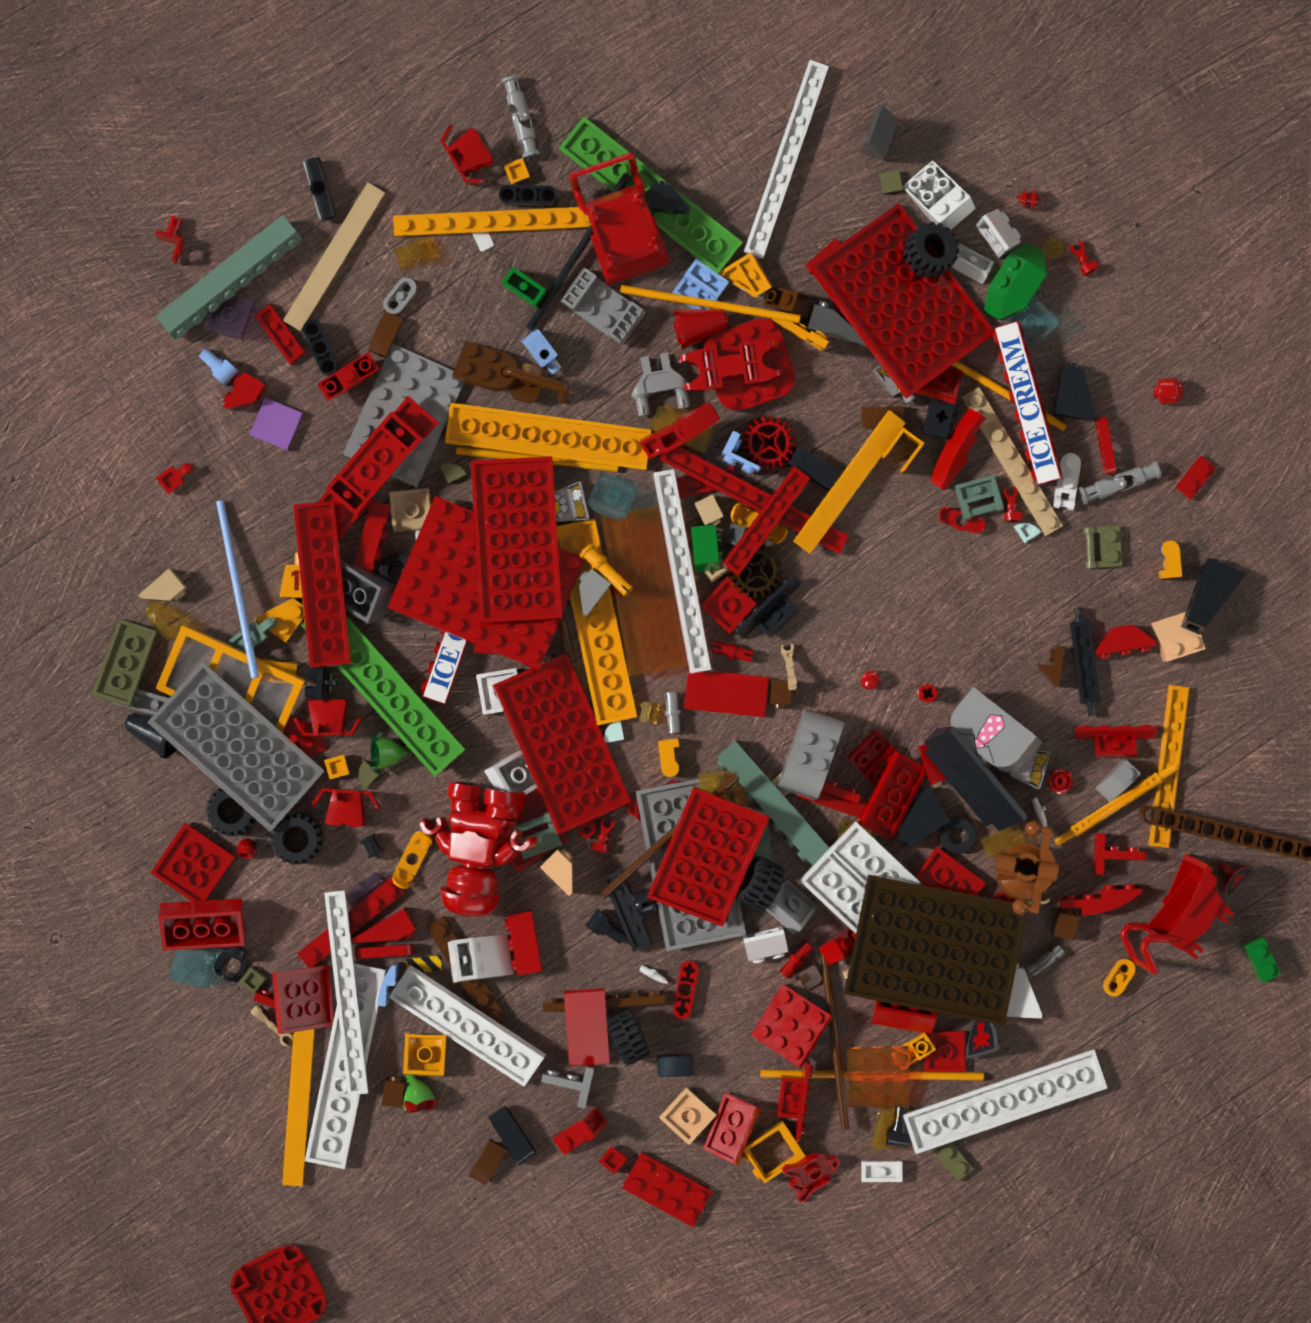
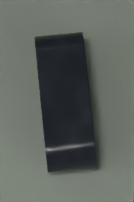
[499,185,558,207]
[303,320,339,377]
[786,445,842,491]
[488,1105,537,1166]

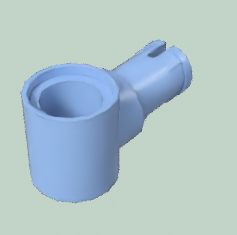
[199,348,239,386]

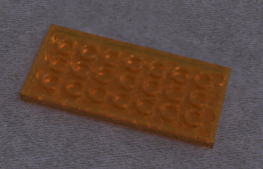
[600,502,710,676]

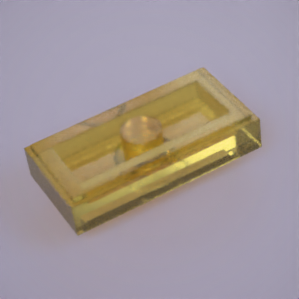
[980,824,1025,858]

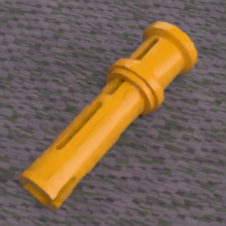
[580,543,633,597]

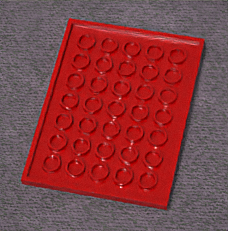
[808,203,995,399]
[387,496,585,671]

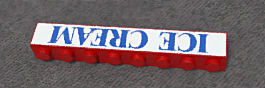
[993,321,1064,485]
[420,631,468,704]

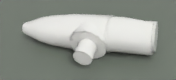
[1031,797,1047,827]
[639,965,668,984]

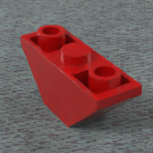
[317,352,379,401]
[1094,624,1157,658]

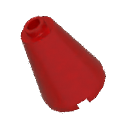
[672,309,729,350]

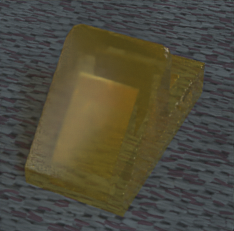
[394,237,439,269]

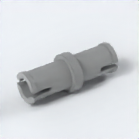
[665,692,681,734]

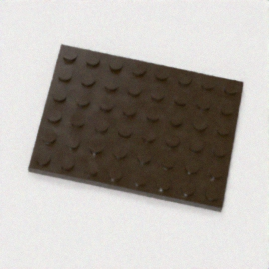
[844,874,1028,1026]

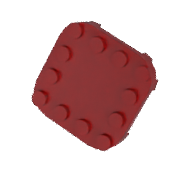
[704,318,796,412]
[230,1243,327,1323]

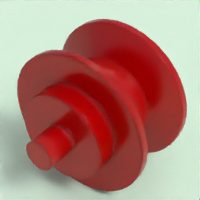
[1016,188,1041,210]

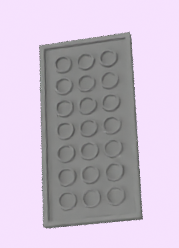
[147,662,324,832]
[635,775,746,951]

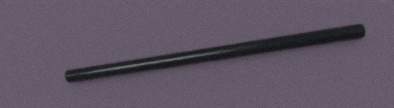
[526,172,631,331]

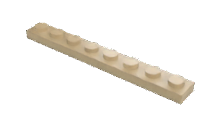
[961,387,1063,536]

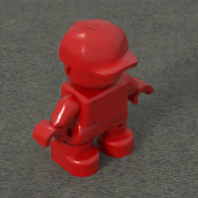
[420,781,538,917]

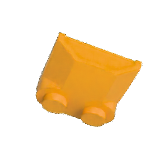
[403,1033,446,1077]

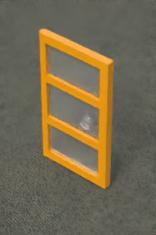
[156,624,305,733]

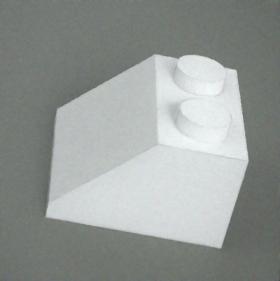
[743,926,788,963]

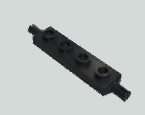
[1069,607,1101,717]

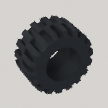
[903,222,960,278]
[205,788,257,836]
[270,813,324,865]
[737,856,784,912]
[607,1009,650,1066]

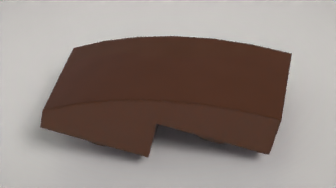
[368,311,404,359]
[861,406,904,428]
[468,1138,507,1185]

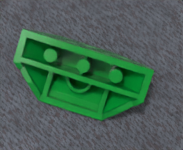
[984,243,1048,321]

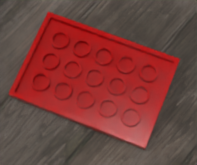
[647,786,770,927]

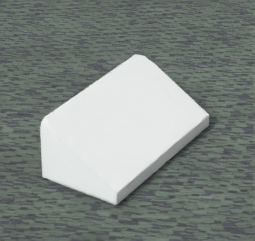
[951,243,994,284]

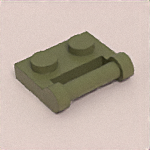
[1083,525,1122,568]

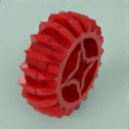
[741,415,796,470]

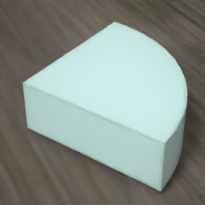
[1013,523,1042,543]
[604,721,624,743]

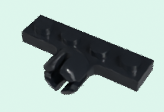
[602,869,658,952]

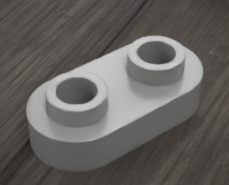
[383,278,417,315]

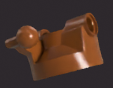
[995,820,1059,915]

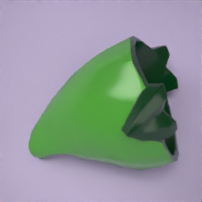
[369,732,409,774]

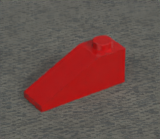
[351,907,417,943]

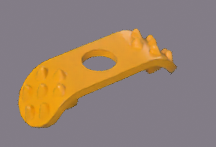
[731,503,788,544]
[392,831,433,889]

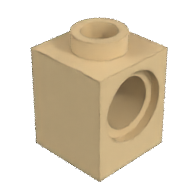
[694,495,723,526]

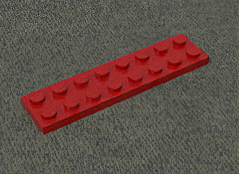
[293,501,351,668]

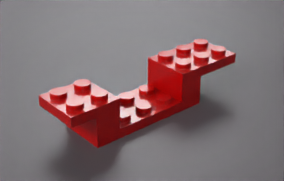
[318,396,440,541]

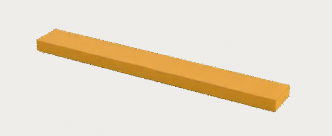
[793,410,905,554]
[1148,685,1190,848]
[282,1029,315,1186]

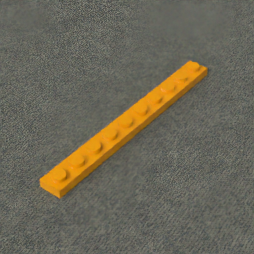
[393,207,590,237]

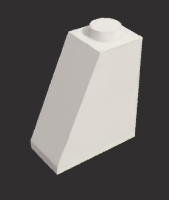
[1007,963,1042,1018]

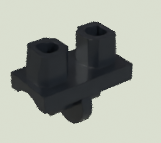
[304,666,339,700]

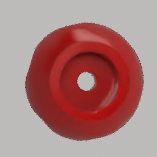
[1047,768,1073,794]

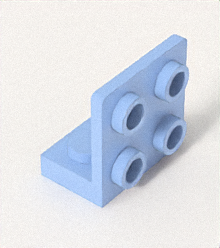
[721,431,761,474]

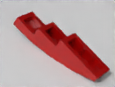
[930,408,986,491]

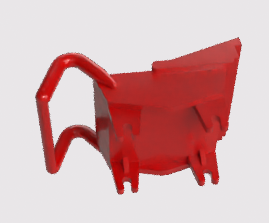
[569,152,670,286]
[1120,854,1234,975]

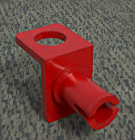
[155,216,184,265]

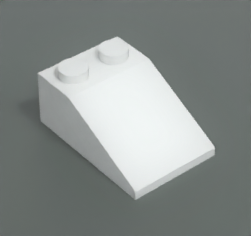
[976,209,1021,258]
[485,750,536,795]

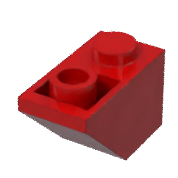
[223,372,267,410]
[819,928,856,965]

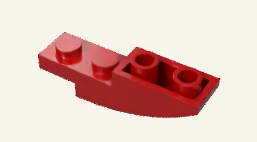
[639,402,720,459]
[1058,884,1142,916]

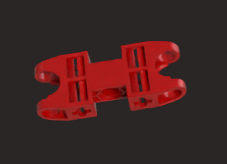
[679,340,783,392]

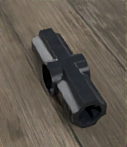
[303,157,337,221]

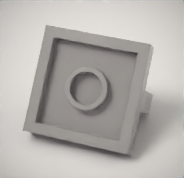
[766,880,818,934]

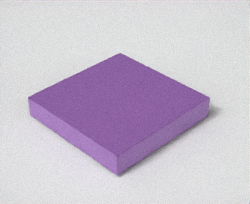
[250,398,303,451]

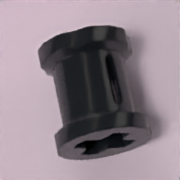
[359,833,385,859]

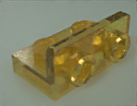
[870,1106,895,1151]

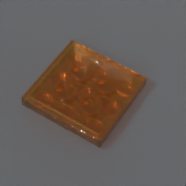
[847,1046,909,1107]

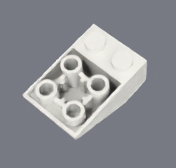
[902,160,975,231]
[448,934,513,983]

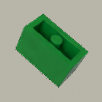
[501,266,547,309]
[691,525,723,572]
[1241,936,1281,983]

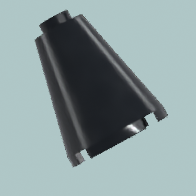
[125,713,177,759]

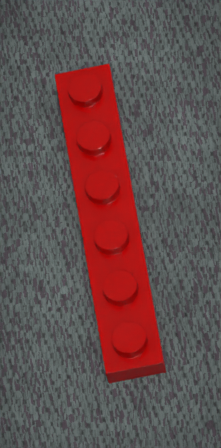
[722,466,810,576]
[297,877,405,967]

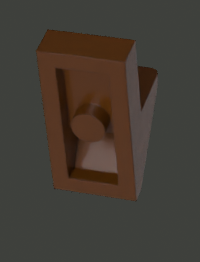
[1035,646,1064,687]

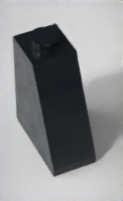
[1052,363,1095,422]
[897,786,950,848]

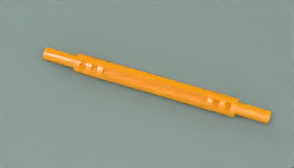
[1054,763,1179,847]

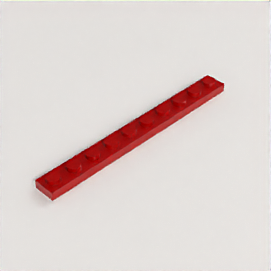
[659,447,848,554]

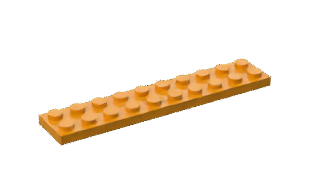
[445,403,652,470]
[557,518,637,725]

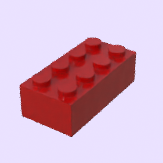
[158,898,247,951]

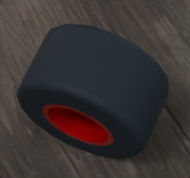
[657,1054,694,1077]

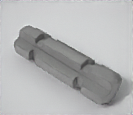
[1028,945,1065,976]

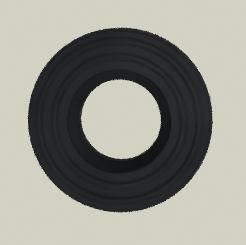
[379,552,409,588]
[940,817,976,854]

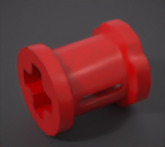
[917,684,937,702]

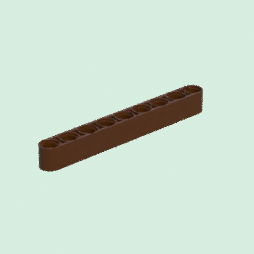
[1138,805,1311,861]

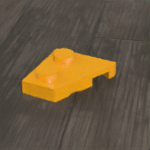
[719,252,773,297]
[254,598,304,643]

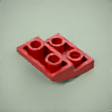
[847,729,899,787]

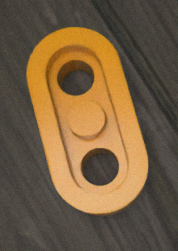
[1103,958,1135,997]

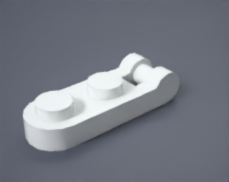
[1053,453,1081,511]

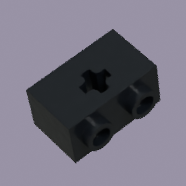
[922,398,959,440]

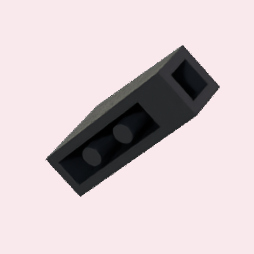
[1181,558,1246,635]

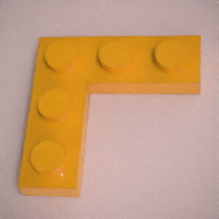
[771,319,829,352]

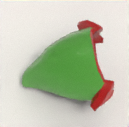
[403,1075,438,1113]

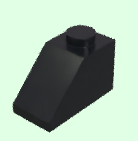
[649,181,690,215]

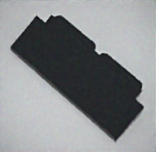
[924,726,1028,831]

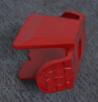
[440,124,493,186]
[294,699,363,736]
[312,788,381,827]

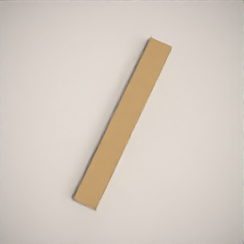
[283,183,385,332]

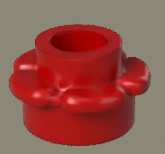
[577,820,597,839]

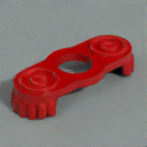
[938,506,986,534]

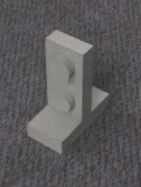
[541,1065,594,1108]

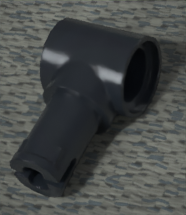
[585,909,626,944]
[886,1106,909,1148]

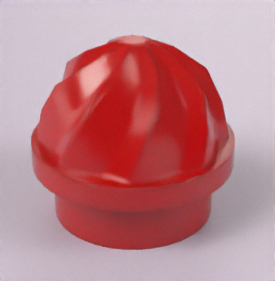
[861,670,881,690]
[236,838,257,859]

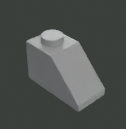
[579,569,611,616]
[1095,759,1141,802]

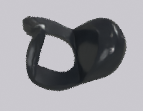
[214,946,249,983]

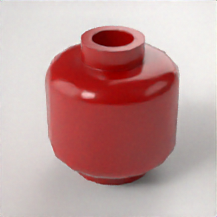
[1153,377,1184,405]

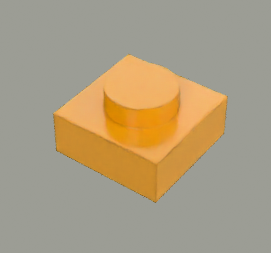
[503,158,530,185]
[324,754,350,779]

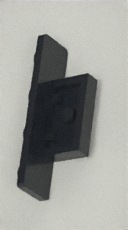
[735,575,801,639]

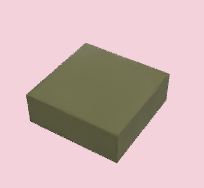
[879,170,903,194]
[239,966,268,995]

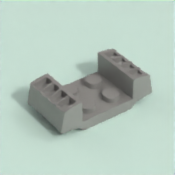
[560,268,646,346]

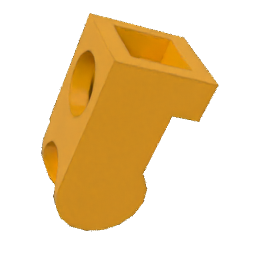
[1158,540,1182,579]
[658,738,679,777]

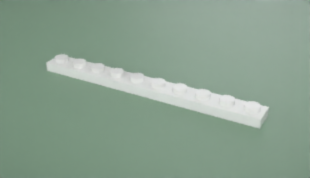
[744,60,829,259]
[653,469,711,673]
[324,890,369,1096]

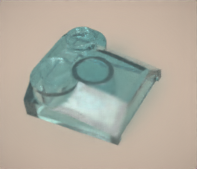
[1003,295,1061,351]
[587,472,639,519]
[169,948,219,989]

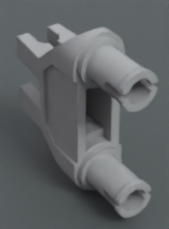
[631,352,691,417]

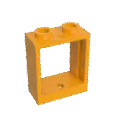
[742,1120,806,1183]

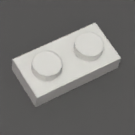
[861,1160,902,1182]

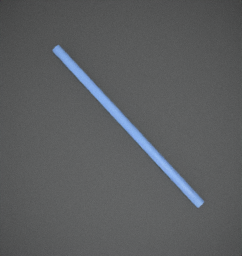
[216,500,259,679]

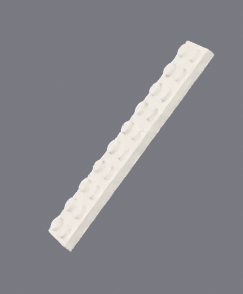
[305,963,386,1169]
[903,1049,1107,1154]

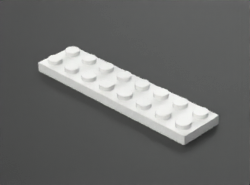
[389,965,546,1086]

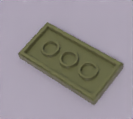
[91,619,158,708]

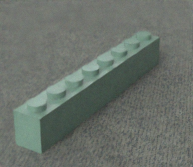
[156,215,302,340]
[716,741,829,866]

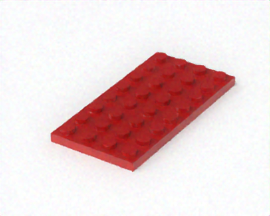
[471,456,562,623]
[492,653,631,835]

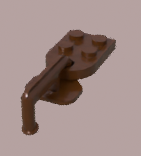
[452,341,569,404]

